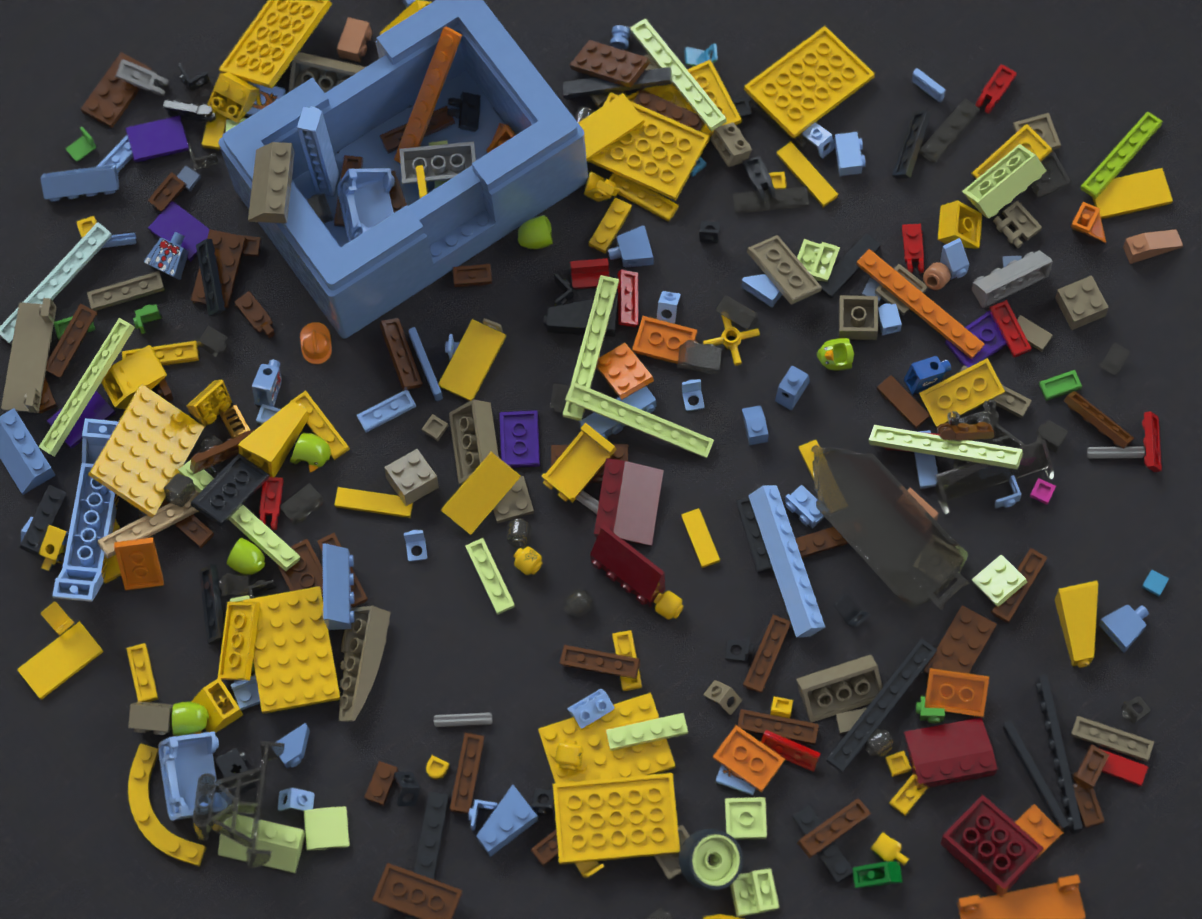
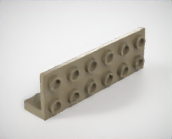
[1,298,57,413]

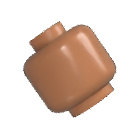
[923,262,951,290]

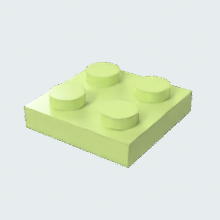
[972,555,1027,607]
[725,797,767,839]

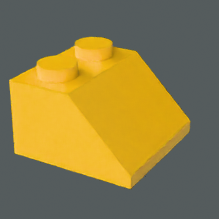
[938,201,982,249]

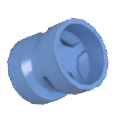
[610,25,630,50]

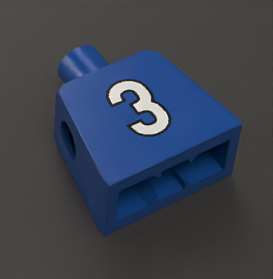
[904,356,951,395]

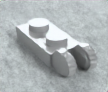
[115,59,169,96]

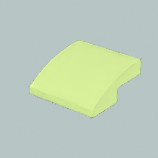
[797,239,840,282]
[304,807,349,850]
[730,869,779,917]

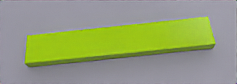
[1081,111,1163,199]

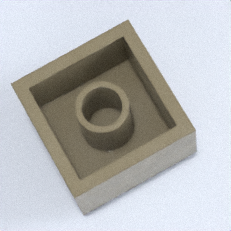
[1055,275,1109,330]
[839,295,878,340]
[384,449,439,506]
[128,701,173,735]

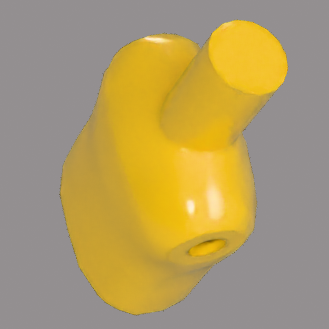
[871,833,909,866]

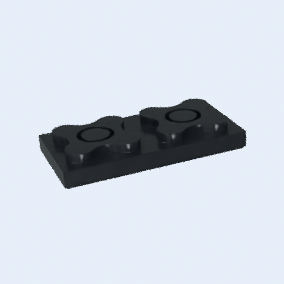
[190,454,269,527]

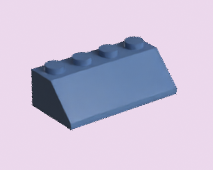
[0,408,55,495]
[323,544,355,630]

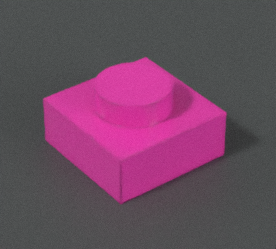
[1030,478,1056,505]

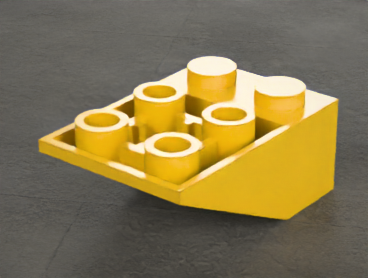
[101,345,167,409]
[186,380,232,427]

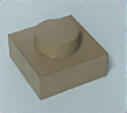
[422,414,449,441]

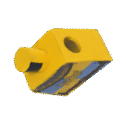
[39,525,69,572]

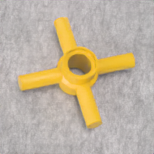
[703,311,760,366]

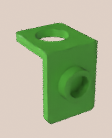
[66,127,97,162]

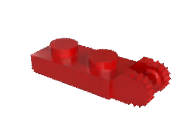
[975,64,1017,114]
[902,224,924,273]
[259,477,284,530]

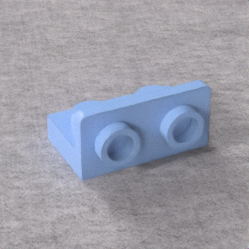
[785,485,829,528]
[231,673,260,710]
[567,689,614,728]

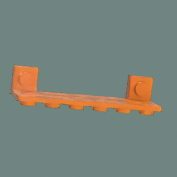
[957,875,1086,919]

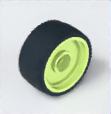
[679,829,743,890]

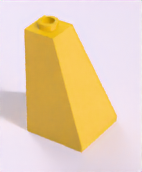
[238,401,308,477]
[1055,581,1098,668]

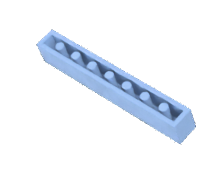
[297,107,340,197]
[748,485,825,637]

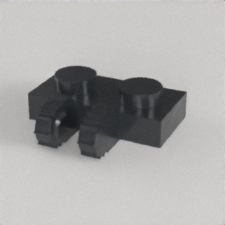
[447,92,480,132]

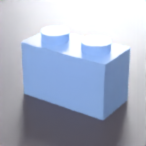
[835,132,865,176]

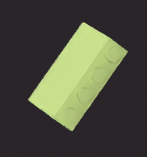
[962,144,1046,218]
[218,812,305,873]

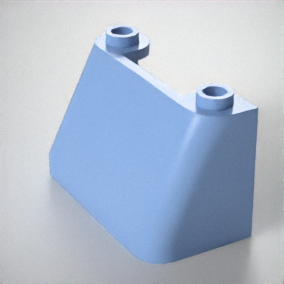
[337,168,395,242]
[158,732,228,820]

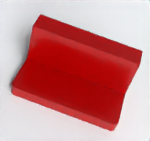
[570,258,609,289]

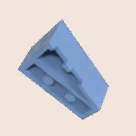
[477,785,538,856]

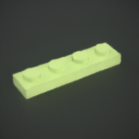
[465,538,515,615]
[606,713,688,751]

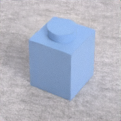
[878,303,902,335]

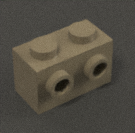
[710,122,752,167]

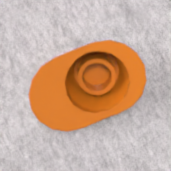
[300,322,332,364]

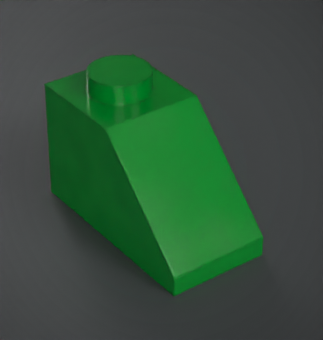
[853,861,902,888]

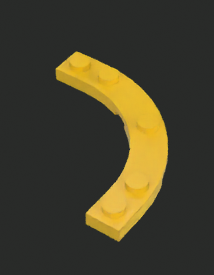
[128,743,206,866]

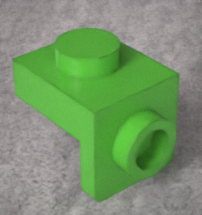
[133,305,161,334]
[916,696,945,724]

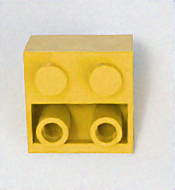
[207,73,260,123]
[191,677,243,733]

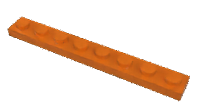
[394,26,462,163]
[856,249,985,359]

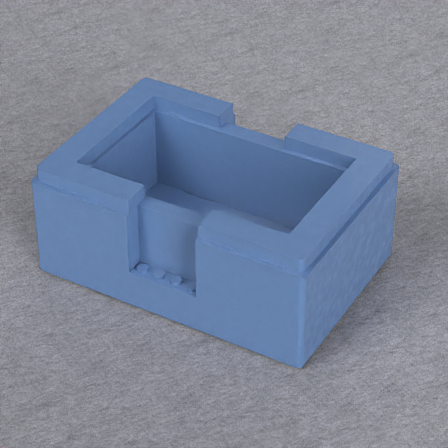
[218,0,588,338]

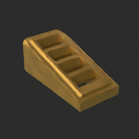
[219,405,250,438]

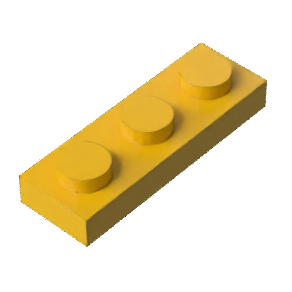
[589,198,632,254]

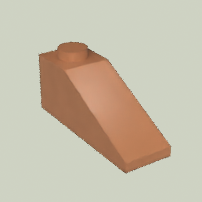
[1123,230,1183,264]

